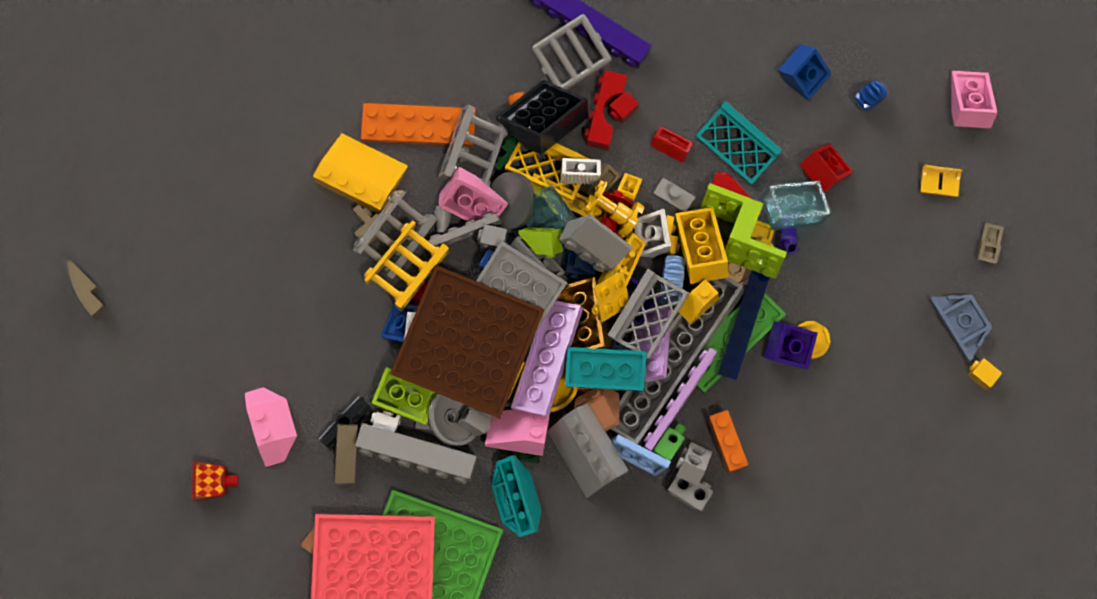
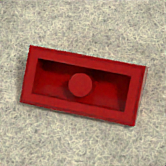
[650,126,694,163]

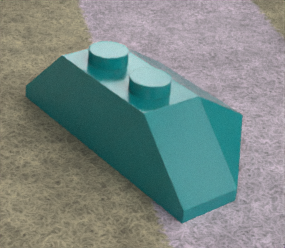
[491,455,542,537]

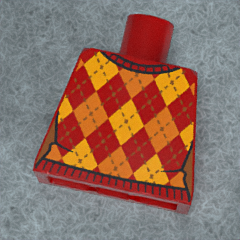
[192,462,239,501]

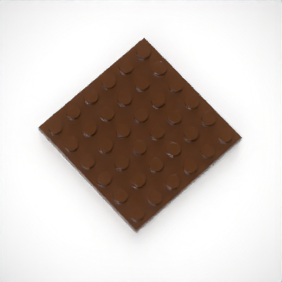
[390,265,545,419]

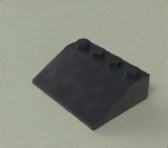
[496,80,588,155]

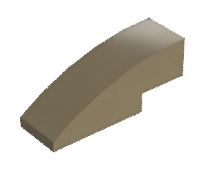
[67,260,107,320]

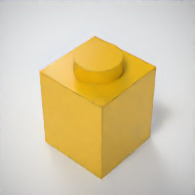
[967,359,1002,391]

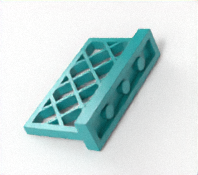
[695,101,782,185]

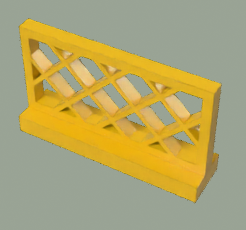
[504,142,589,202]

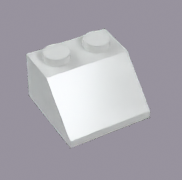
[634,209,671,258]

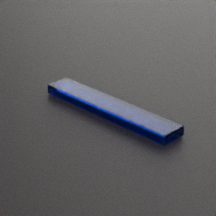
[718,270,770,381]

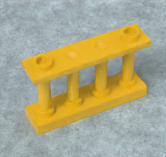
[364,220,449,311]

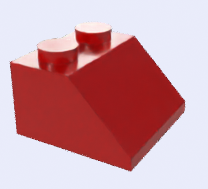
[799,144,853,193]

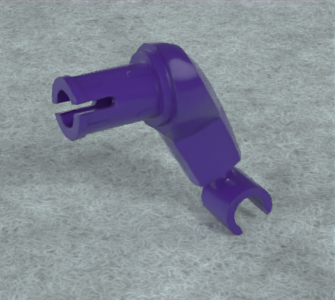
[767,208,798,254]

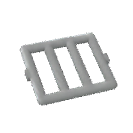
[532,14,612,90]

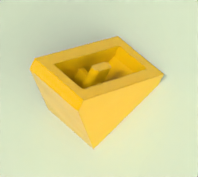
[617,173,643,204]

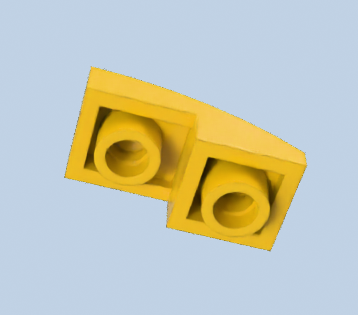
[666,215,680,255]

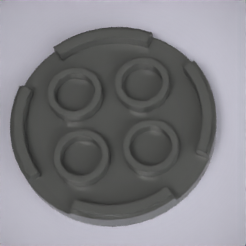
[490,172,535,229]

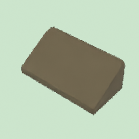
[580,163,621,197]

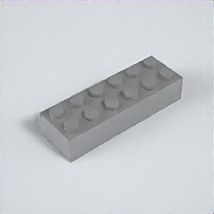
[355,423,477,485]

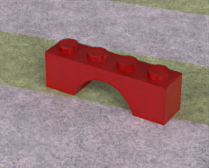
[584,70,627,151]

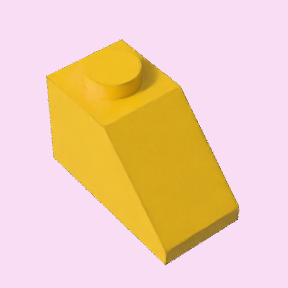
[678,279,719,325]

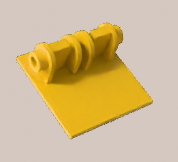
[591,271,629,322]

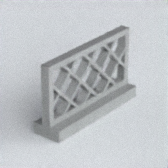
[608,269,689,360]

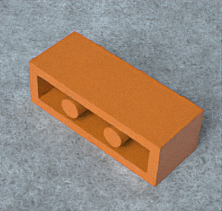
[707,410,748,474]

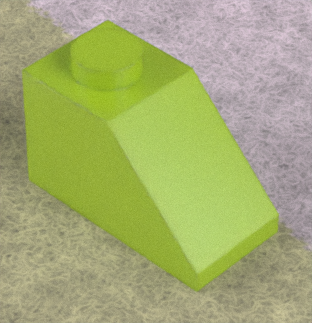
[519,227,563,258]

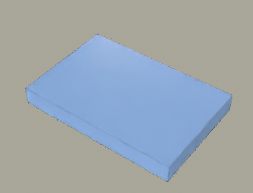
[611,435,671,476]

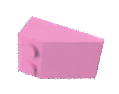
[951,71,997,128]
[439,167,508,221]
[485,410,550,456]

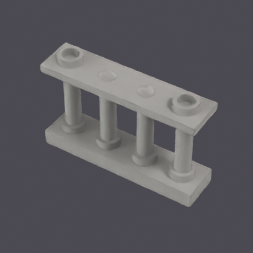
[438,104,509,187]
[352,190,437,280]

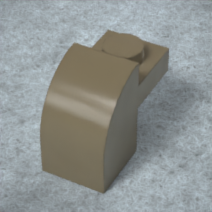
[353,204,383,248]

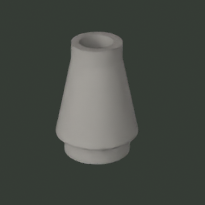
[434,206,452,233]

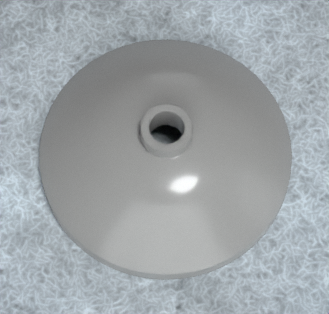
[429,394,476,446]

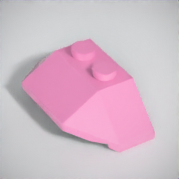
[245,387,297,467]

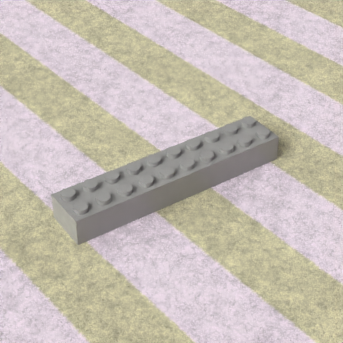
[608,278,744,446]

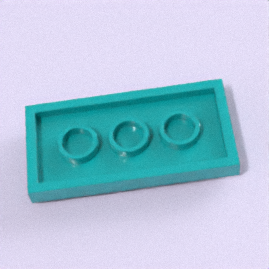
[565,347,647,392]

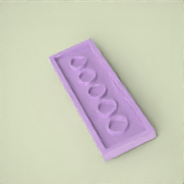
[511,301,583,418]
[644,348,717,451]

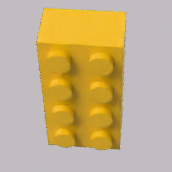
[675,207,729,284]

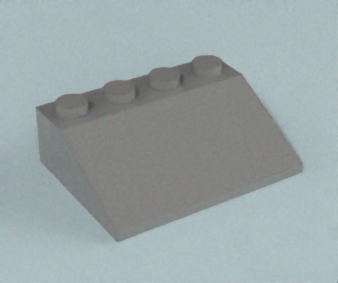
[547,403,629,498]

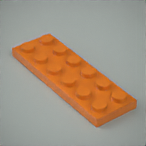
[361,103,476,147]

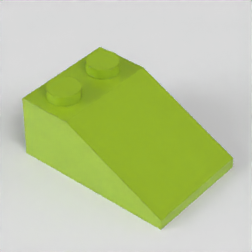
[371,367,437,425]

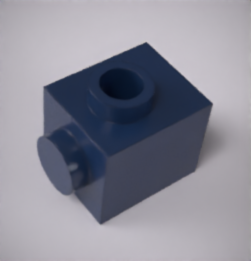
[565,250,585,281]

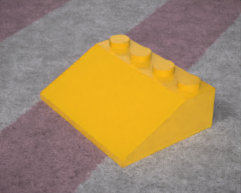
[313,133,408,214]

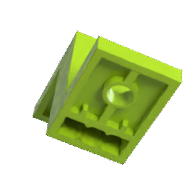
[700,183,787,279]

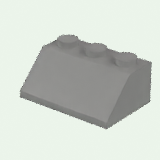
[559,214,633,272]

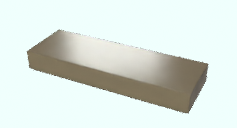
[334,424,358,484]

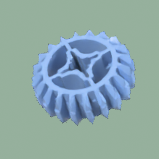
[660,255,685,305]

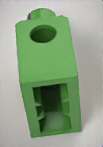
[652,423,686,461]

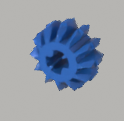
[855,80,888,111]

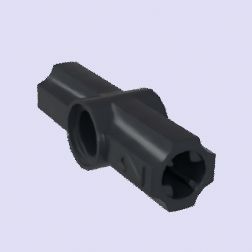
[319,396,371,450]

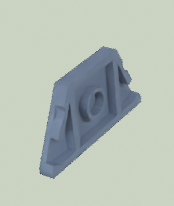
[929,295,992,362]

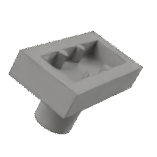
[653,178,695,212]

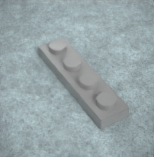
[428,213,502,247]

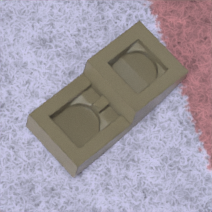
[977,223,1004,264]

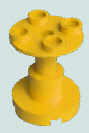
[583,180,644,238]

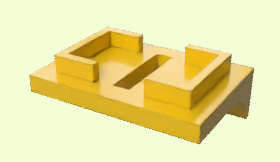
[920,165,962,197]

